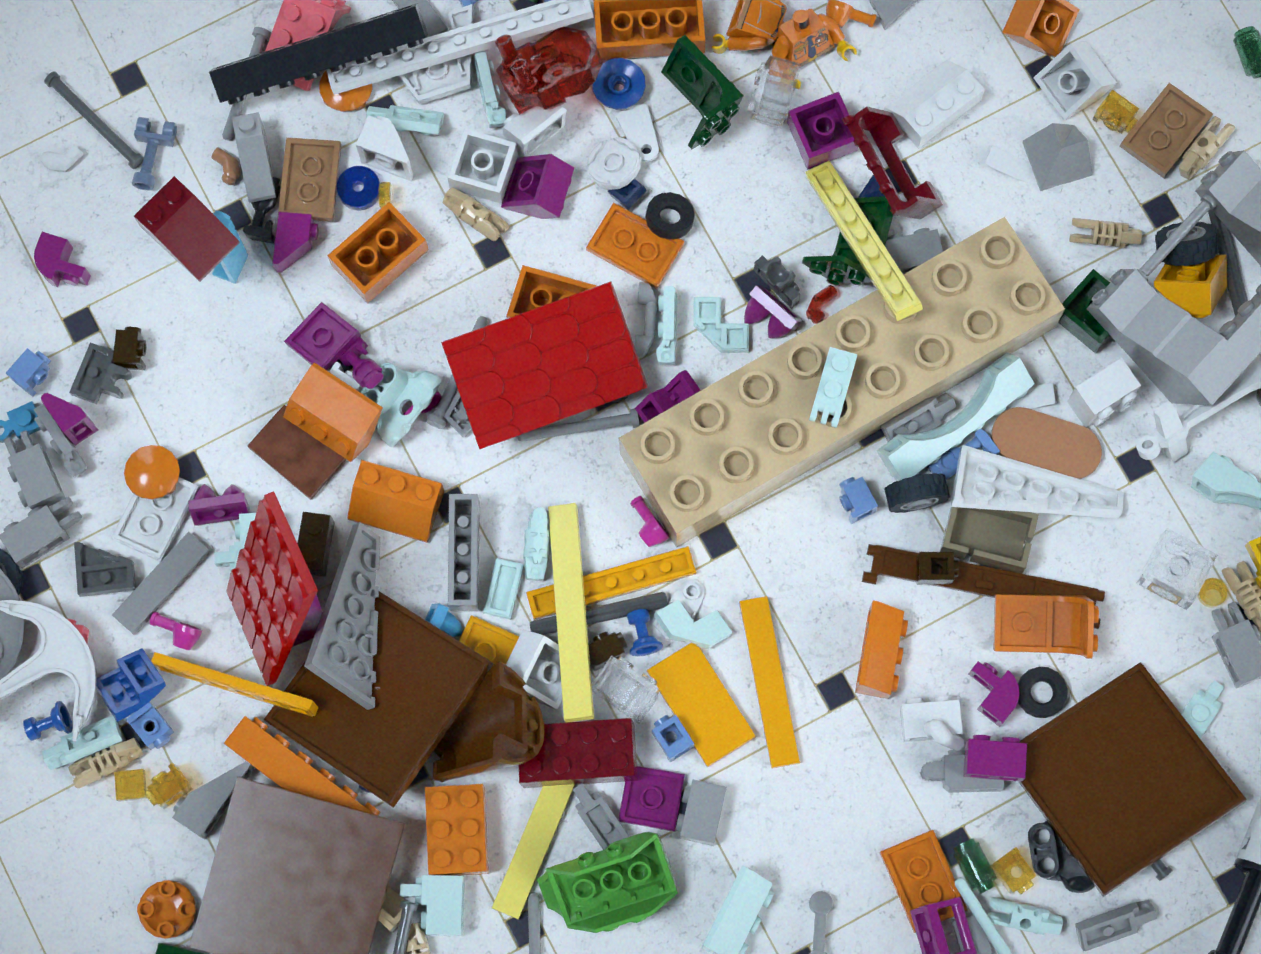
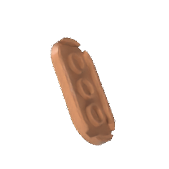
[991,407,1102,479]

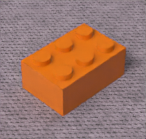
[327,202,429,304]
[506,265,596,318]
[425,784,489,876]

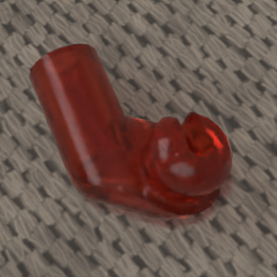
[806,285,838,324]

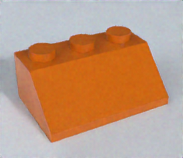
[283,362,383,462]
[347,460,444,543]
[855,600,908,699]

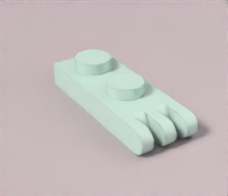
[809,347,857,428]

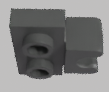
[754,255,800,309]
[69,342,132,404]

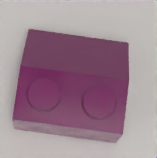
[501,154,574,219]

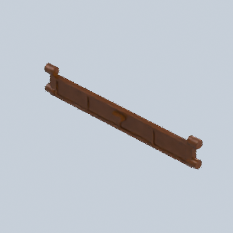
[861,544,1105,629]

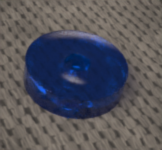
[337,166,381,211]

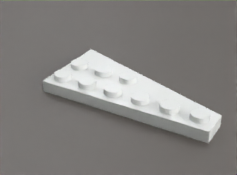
[951,445,1124,518]

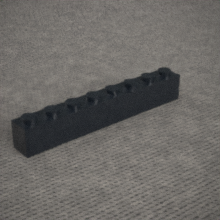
[209,3,428,105]

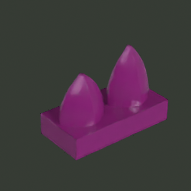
[744,285,803,338]
[188,484,250,526]

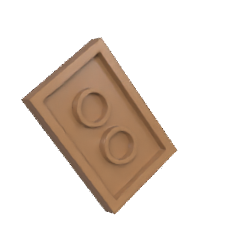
[1119,82,1213,178]
[278,137,341,222]

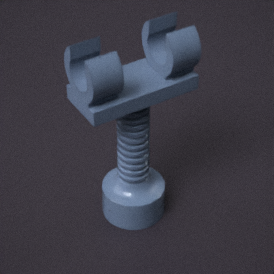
[132,117,177,191]

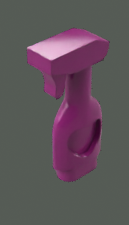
[339,337,383,389]

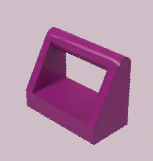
[41,393,98,446]
[910,897,977,954]

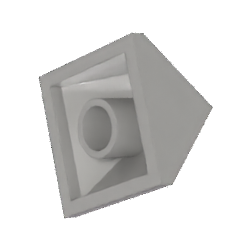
[1022,123,1092,191]

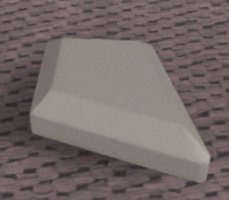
[444,391,472,437]

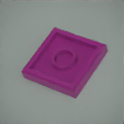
[284,302,361,371]
[618,766,685,832]

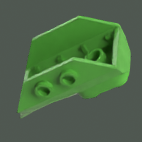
[537,832,678,933]

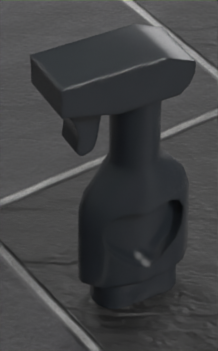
[243,177,281,244]

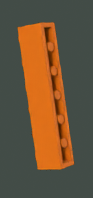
[224,716,381,815]

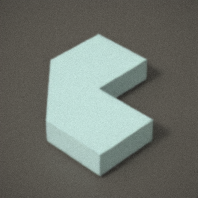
[693,297,749,353]
[654,599,733,649]

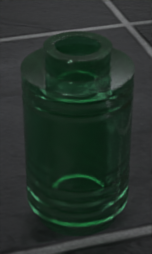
[1233,26,1261,79]
[953,838,998,894]

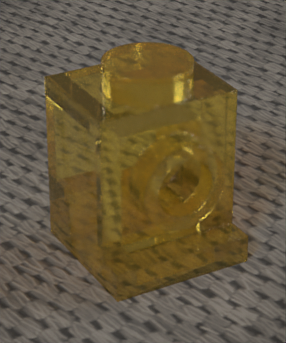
[1092,90,1139,134]
[144,762,193,809]
[990,847,1036,895]

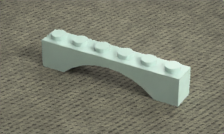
[877,353,1035,480]
[1191,451,1261,511]

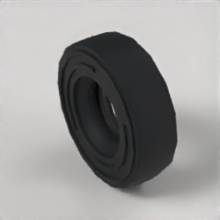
[645,192,695,239]
[1018,667,1068,718]

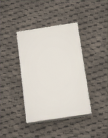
[111,477,200,562]

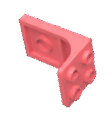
[265,0,351,91]

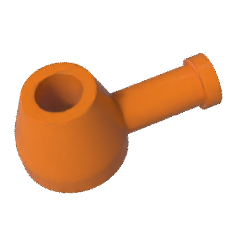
[826,0,876,28]

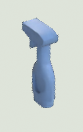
[927,429,1000,480]

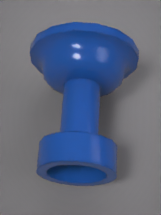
[627,609,663,657]
[23,701,73,741]

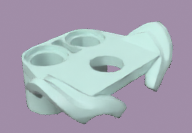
[360,363,441,447]

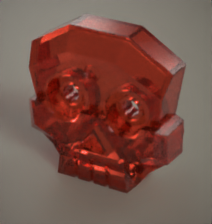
[495,27,603,115]

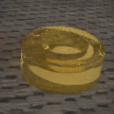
[379,182,392,208]
[1197,578,1227,608]

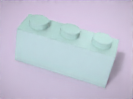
[702,865,775,954]

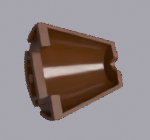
[433,661,544,782]

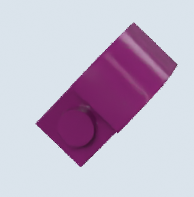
[34,232,91,287]
[635,370,701,423]
[968,661,1019,727]

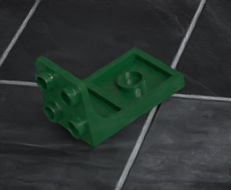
[661,35,744,150]
[802,196,893,286]

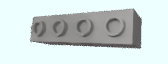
[448,494,480,611]

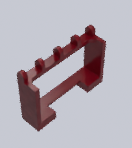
[842,106,943,219]

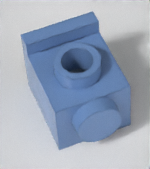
[6,348,51,397]
[839,477,878,524]
[126,702,174,750]
[652,715,694,762]

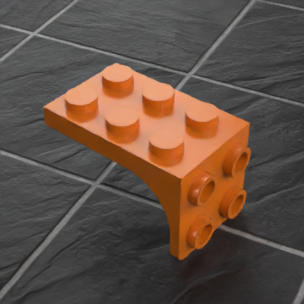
[993,594,1099,659]

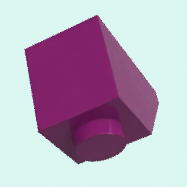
[272,212,319,273]

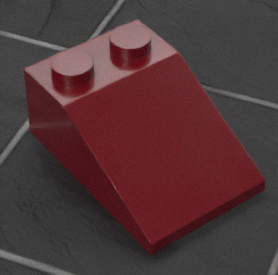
[134,176,240,282]

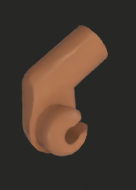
[211,147,241,185]

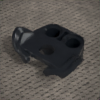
[1028,821,1094,893]

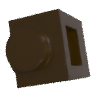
[112,326,147,370]
[916,552,959,585]
[588,632,628,671]

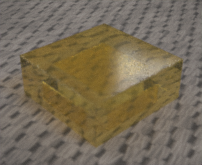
[114,769,147,802]

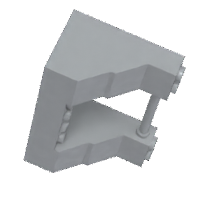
[1087,150,1261,406]

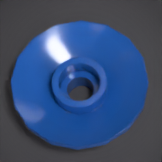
[592,58,646,110]

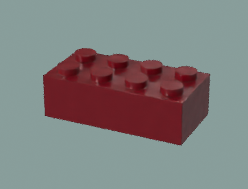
[518,718,638,788]

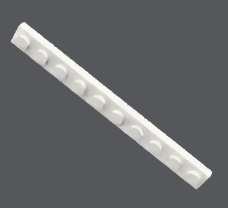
[326,0,594,95]

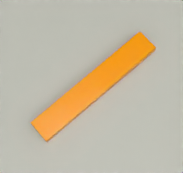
[526,546,696,620]
[739,596,800,769]
[151,652,318,717]

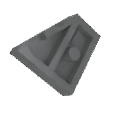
[74,542,136,597]

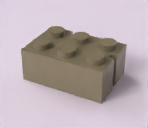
[940,507,1039,574]

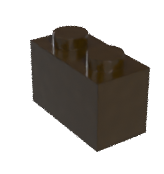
[297,512,335,577]

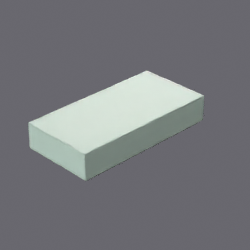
[483,558,524,620]

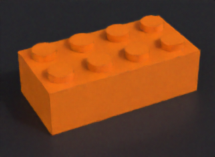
[593,0,705,61]

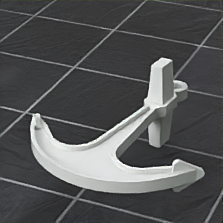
[1136,332,1261,463]
[0,600,96,742]

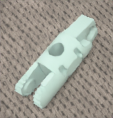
[523,507,550,581]
[987,897,1063,935]

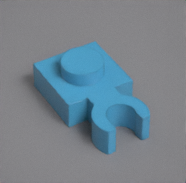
[0,401,41,443]

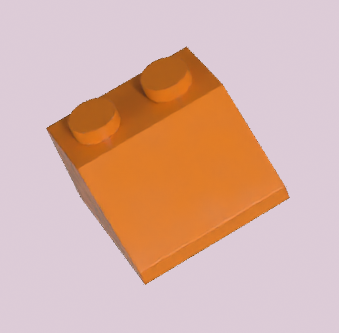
[1002,0,1080,58]

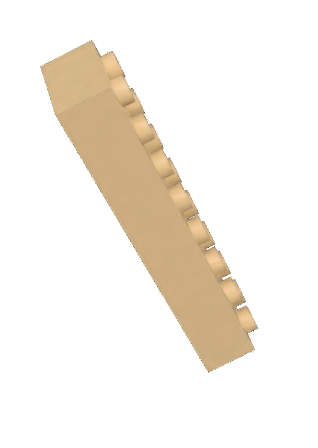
[619,217,1065,548]

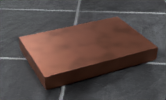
[247,405,347,500]

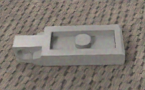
[881,393,957,442]
[33,404,88,477]
[572,783,629,850]
[1075,900,1157,951]

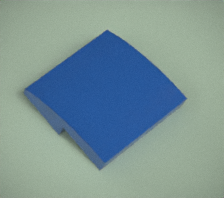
[96,648,166,722]

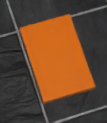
[586,202,684,289]
[879,830,968,933]

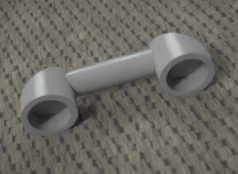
[634,282,657,358]
[809,891,833,954]

